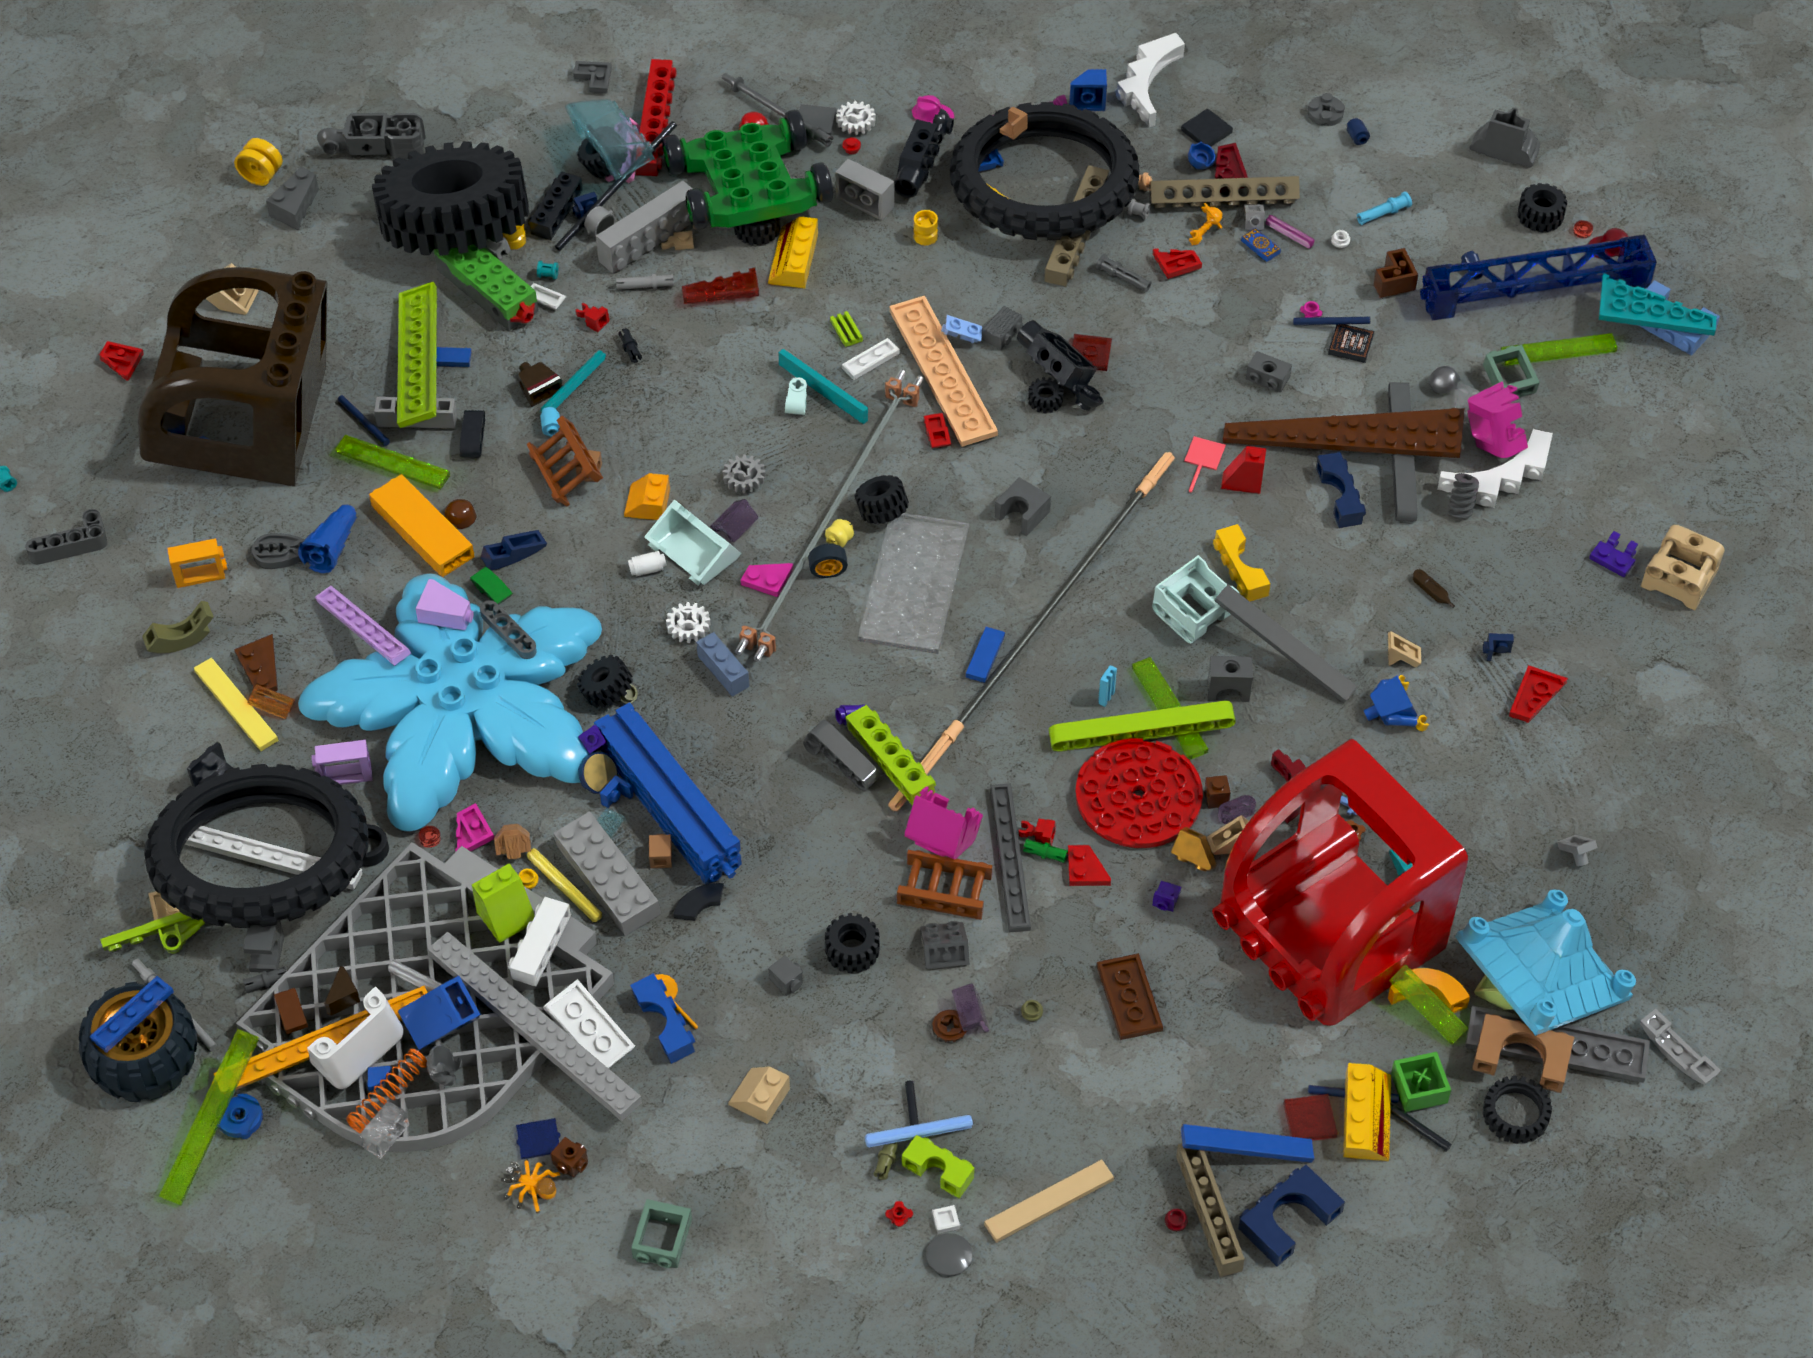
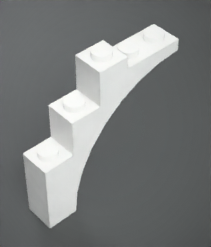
[1116,33,1185,127]
[1437,429,1553,508]

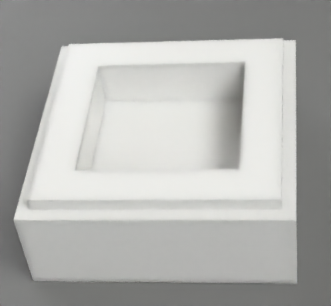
[932,1205,960,1234]

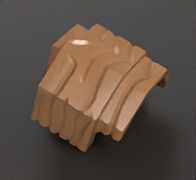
[494,823,531,859]

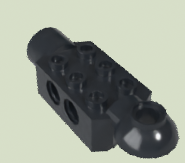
[894,109,954,198]
[1017,320,1104,411]

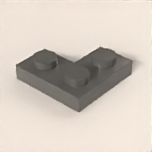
[573,61,612,93]

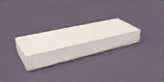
[842,338,899,380]

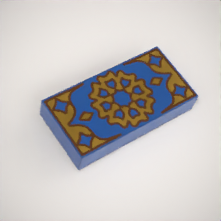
[1241,228,1281,262]

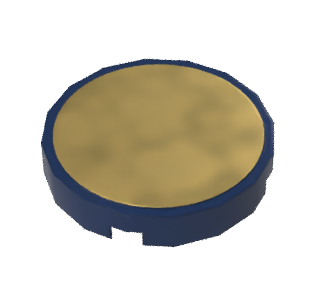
[578,752,618,794]

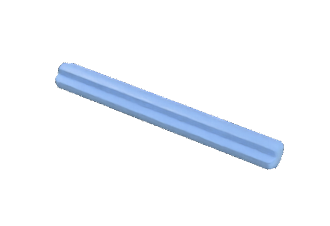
[865,1115,973,1147]

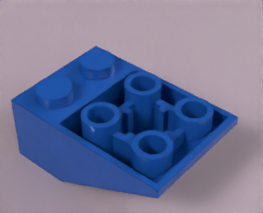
[398,976,481,1050]

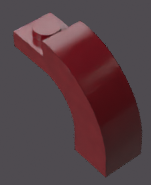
[1271,749,1306,824]

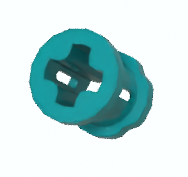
[537,261,559,279]
[0,466,17,492]

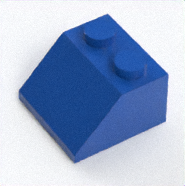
[1069,69,1107,111]

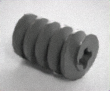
[1449,473,1479,518]

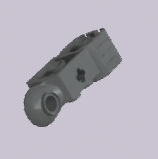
[317,113,426,159]

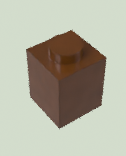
[1204,775,1231,809]

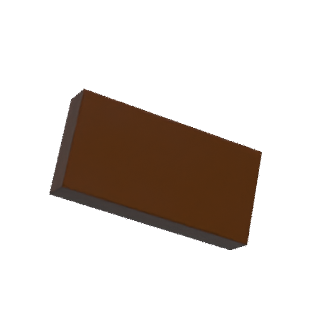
[274,988,308,1034]

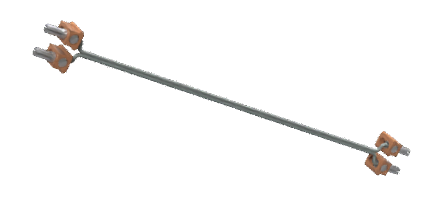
[735,370,923,662]

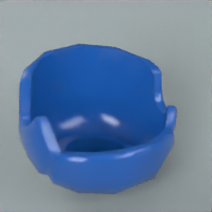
[1188,142,1215,169]

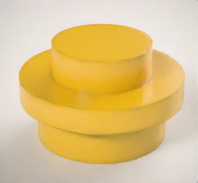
[518,869,539,889]

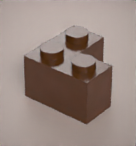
[1373,248,1418,298]

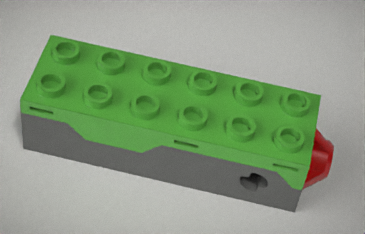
[434,244,538,331]

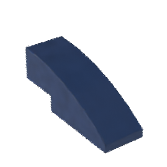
[480,530,547,571]

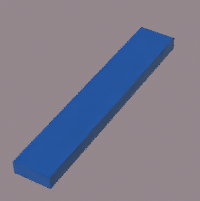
[1181,1124,1314,1163]

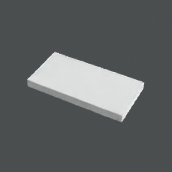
[543,979,635,1069]

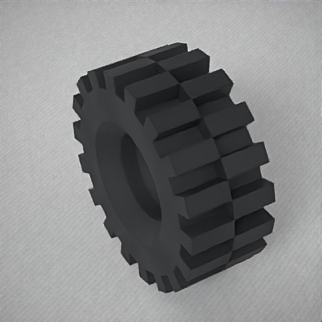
[577,655,633,708]

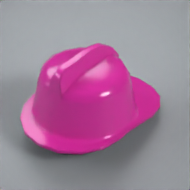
[912,95,954,123]

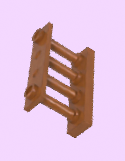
[526,415,603,507]
[897,850,992,920]

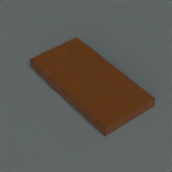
[1096,953,1163,1040]

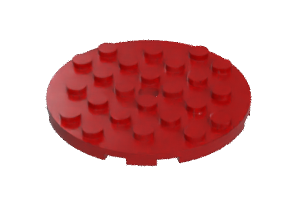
[1075,738,1203,848]

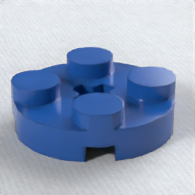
[216,1094,263,1139]

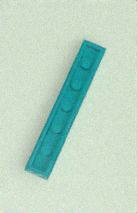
[778,349,868,424]

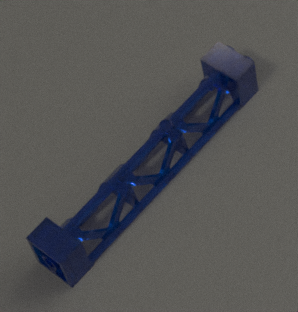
[1420,234,1657,321]

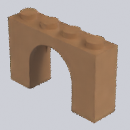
[1472,1014,1574,1093]

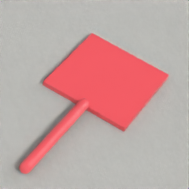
[1184,436,1226,493]

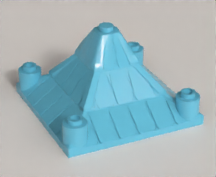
[1455,889,1636,1036]

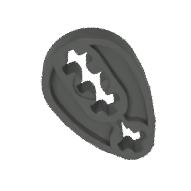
[252,533,304,569]

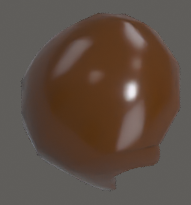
[444,499,477,529]

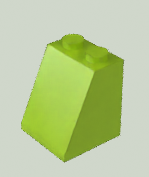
[471,863,535,943]

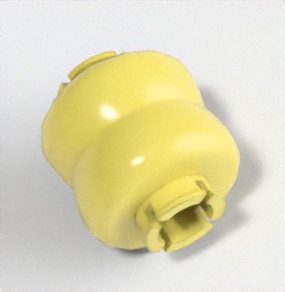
[825,519,854,548]

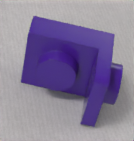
[578,725,607,754]
[1152,881,1181,912]

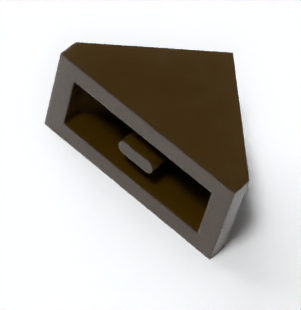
[324,966,360,1016]

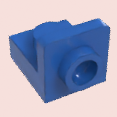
[600,775,633,808]

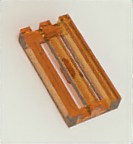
[247,684,295,719]

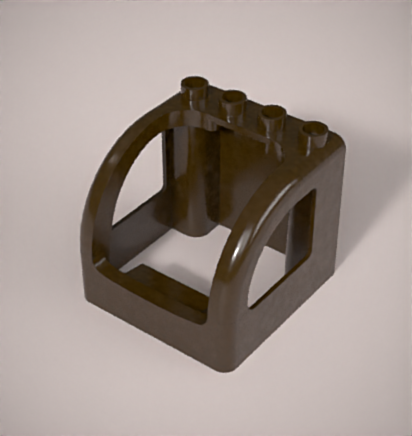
[138,267,328,487]

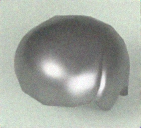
[1429,366,1460,394]

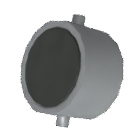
[584,206,616,236]

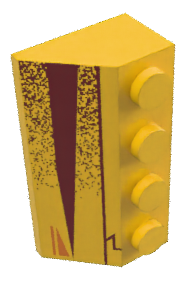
[768,216,818,289]
[1343,1063,1391,1161]

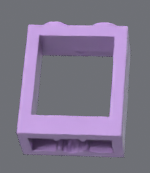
[312,740,373,785]

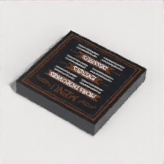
[1328,325,1375,363]

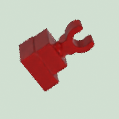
[575,303,610,332]
[1018,818,1056,846]

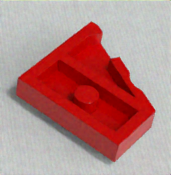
[1152,248,1202,279]
[99,341,144,381]
[1068,845,1111,886]

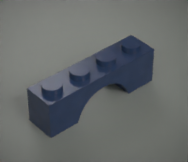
[1316,452,1366,528]

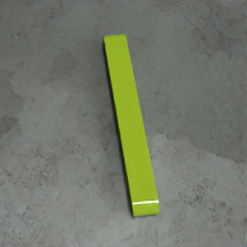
[1048,701,1236,752]

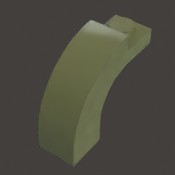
[142,601,214,653]

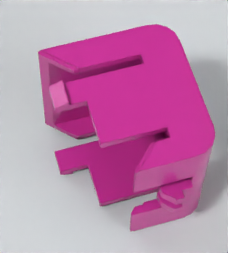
[1467,382,1528,458]
[905,786,983,860]

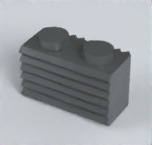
[982,306,1023,350]

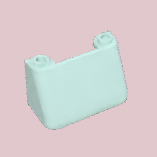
[644,500,742,586]

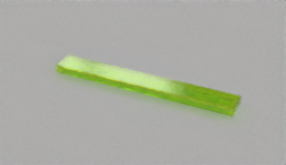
[159,1029,260,1206]

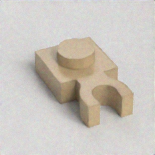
[661,231,694,250]

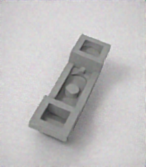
[1640,1009,1721,1085]

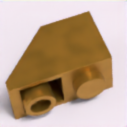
[1171,827,1216,872]

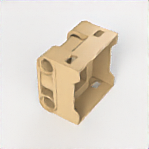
[1641,525,1724,610]

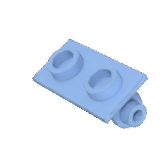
[941,315,982,343]

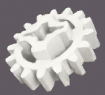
[836,101,876,135]
[666,602,711,643]

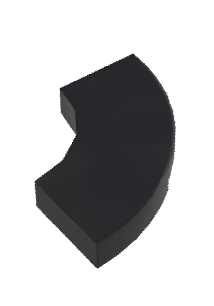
[673,883,724,921]

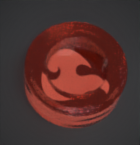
[1573,220,1593,238]
[419,826,441,848]

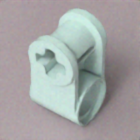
[785,377,807,415]

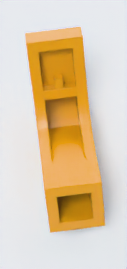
[1388,968,1470,1016]

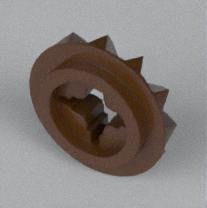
[933,1010,968,1043]

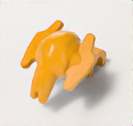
[1189,202,1223,245]

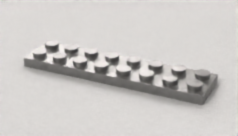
[1465,1006,1650,1083]

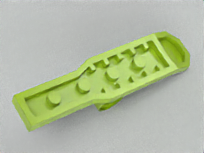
[100,912,205,954]

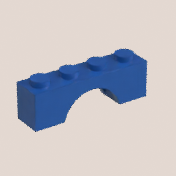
[630,973,696,1064]

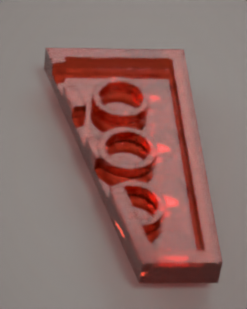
[682,267,759,304]

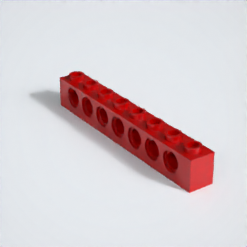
[635,59,676,176]

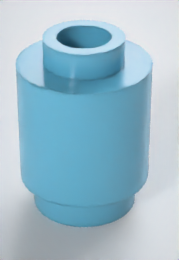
[540,407,560,437]

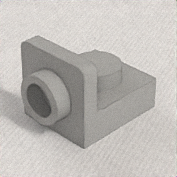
[1244,204,1265,230]

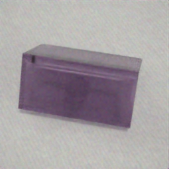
[710,499,758,542]
[952,983,990,1032]

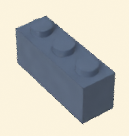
[696,632,749,697]

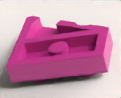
[741,563,793,597]
[455,803,494,852]

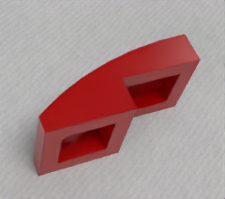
[923,413,951,448]

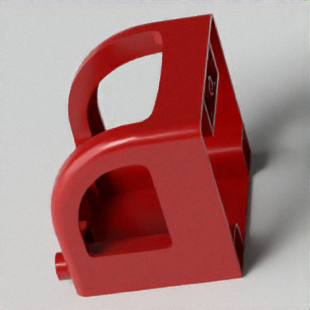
[1212,739,1468,1026]

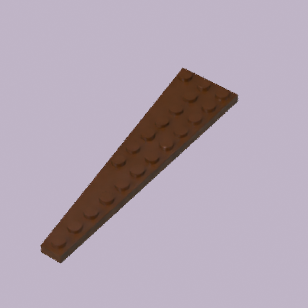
[1223,408,1465,458]

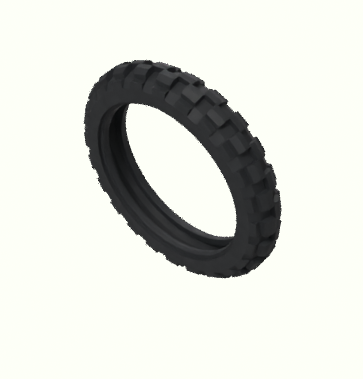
[950,102,1139,241]
[144,764,369,928]

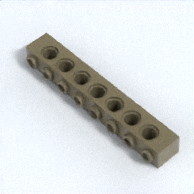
[1045,165,1110,287]
[1149,176,1300,208]

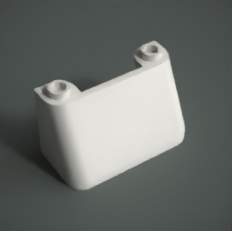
[308,986,403,1089]

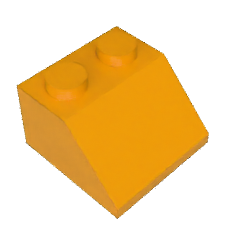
[624,473,670,520]

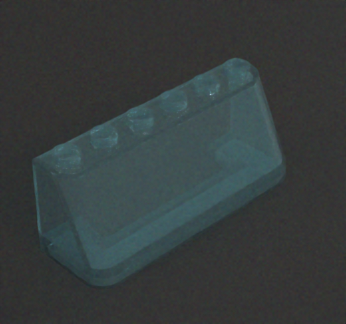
[565,99,654,180]

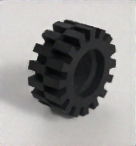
[1028,377,1063,414]

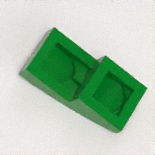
[470,567,513,605]

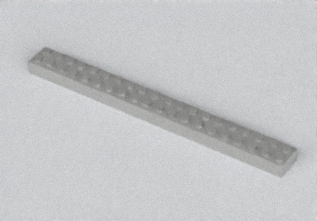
[428,932,642,1121]

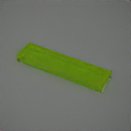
[1389,964,1468,1045]

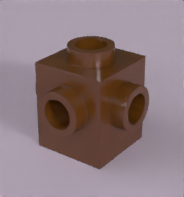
[551,1137,588,1178]

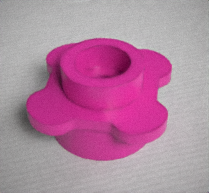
[1300,301,1322,317]

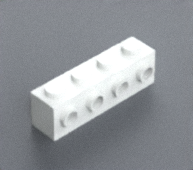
[508,897,571,987]

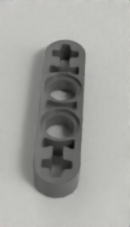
[480,600,537,659]

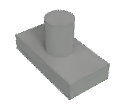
[1557,835,1597,866]

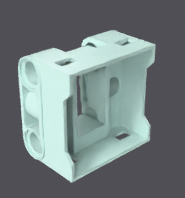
[1152,555,1240,644]

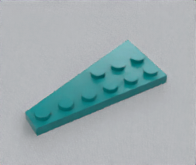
[1598,273,1717,336]

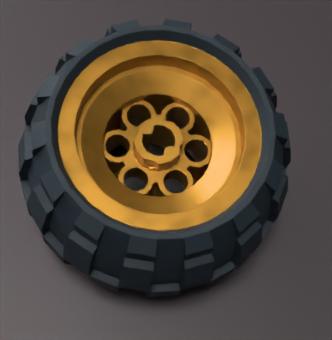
[79,982,197,1102]

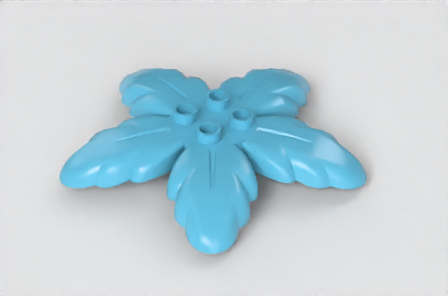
[298,573,602,831]

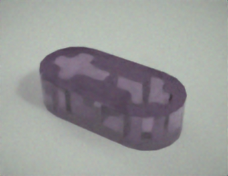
[1218,795,1256,824]

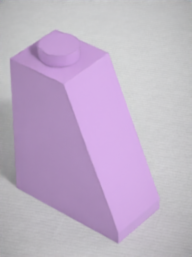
[416,579,474,630]

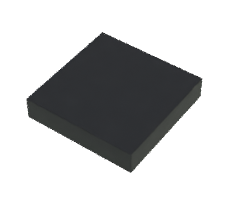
[1181,108,1233,147]

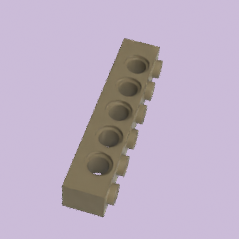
[1176,1143,1244,1277]

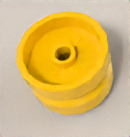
[234,138,283,186]

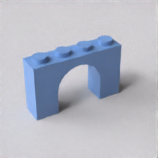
[1640,280,1720,356]

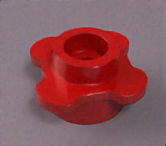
[886,1201,913,1227]

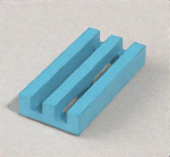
[1098,665,1117,707]

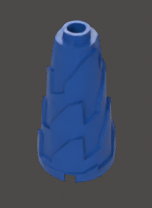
[298,505,357,573]

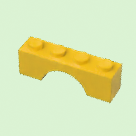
[1213,524,1270,602]

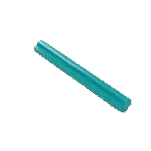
[540,350,606,412]

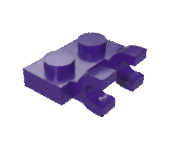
[1589,531,1638,577]

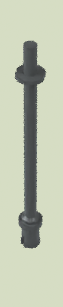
[722,73,833,147]

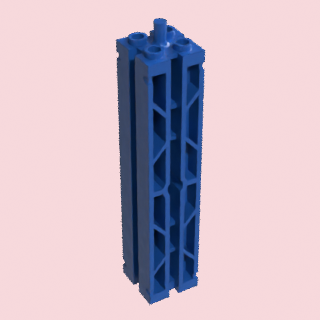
[594,702,742,884]

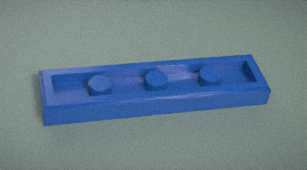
[90,976,174,1053]

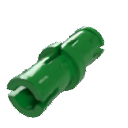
[1023,839,1068,863]

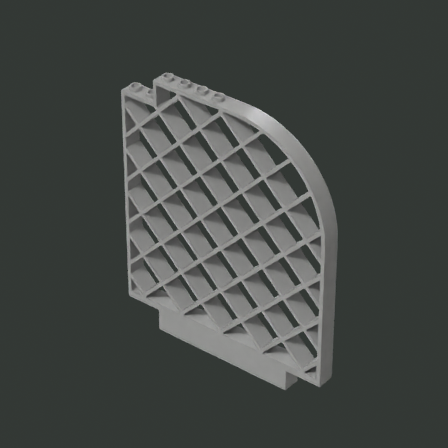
[236,842,614,1152]

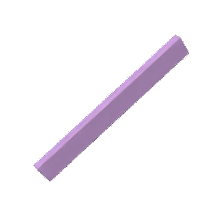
[315,586,411,666]

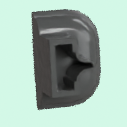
[1469,108,1540,167]

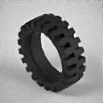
[1483,1076,1552,1144]

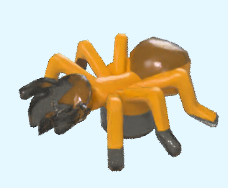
[501,1159,561,1214]

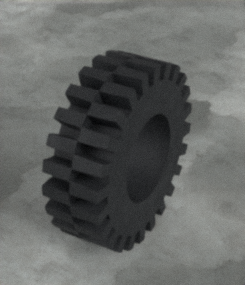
[372,141,529,256]

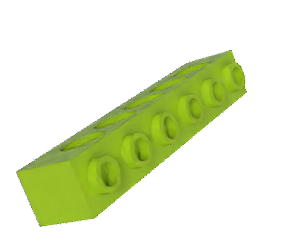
[845,705,936,806]

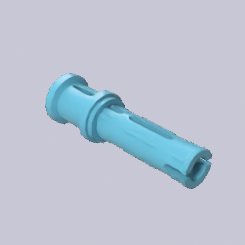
[1357,191,1412,225]

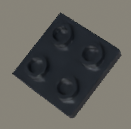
[187,742,233,787]

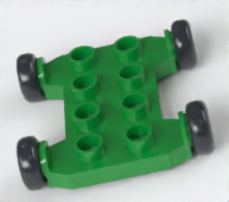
[662,110,833,230]

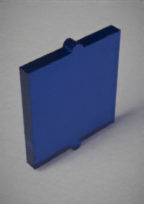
[516,1118,561,1160]

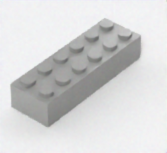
[596,181,693,274]
[554,811,661,936]

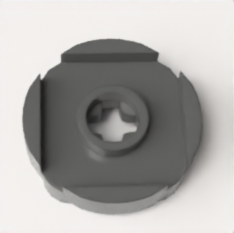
[1308,93,1345,126]

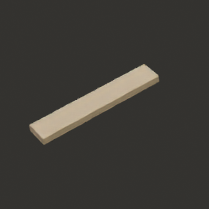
[984,1160,1114,1243]

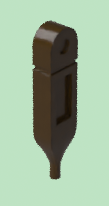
[1412,569,1455,608]

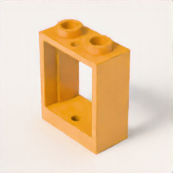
[167,538,228,588]

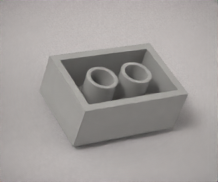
[835,159,894,221]

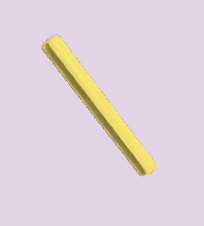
[527,848,602,922]

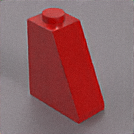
[1221,446,1267,494]

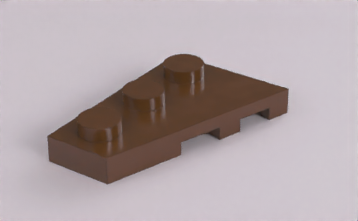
[234,634,278,698]

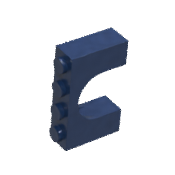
[1238,1165,1345,1267]

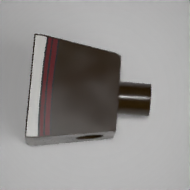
[518,362,562,407]

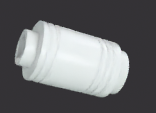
[628,551,666,577]

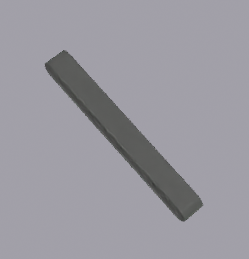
[1388,382,1417,521]

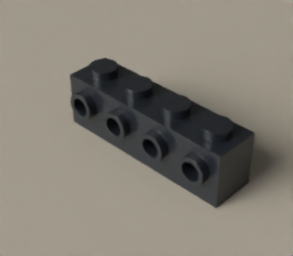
[528,171,583,240]

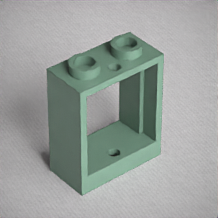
[1483,345,1540,397]
[631,1199,692,1268]

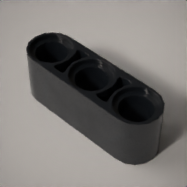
[460,410,485,458]

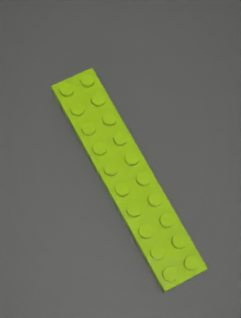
[397,281,437,428]

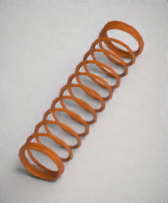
[346,1048,427,1134]

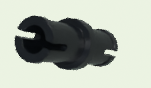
[618,328,642,363]

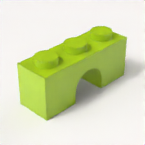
[902,1135,975,1199]

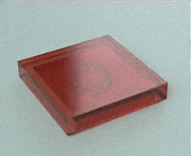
[1072,334,1112,371]
[1283,1094,1338,1140]

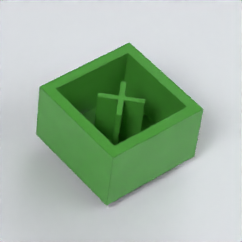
[1391,1052,1451,1112]

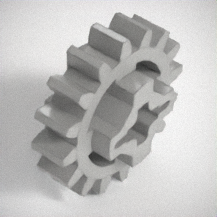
[723,455,766,494]

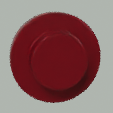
[1165,1209,1188,1231]

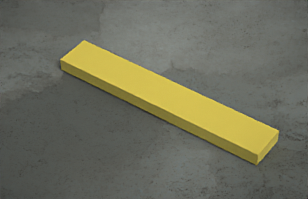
[194,657,278,751]

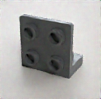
[920,921,970,969]

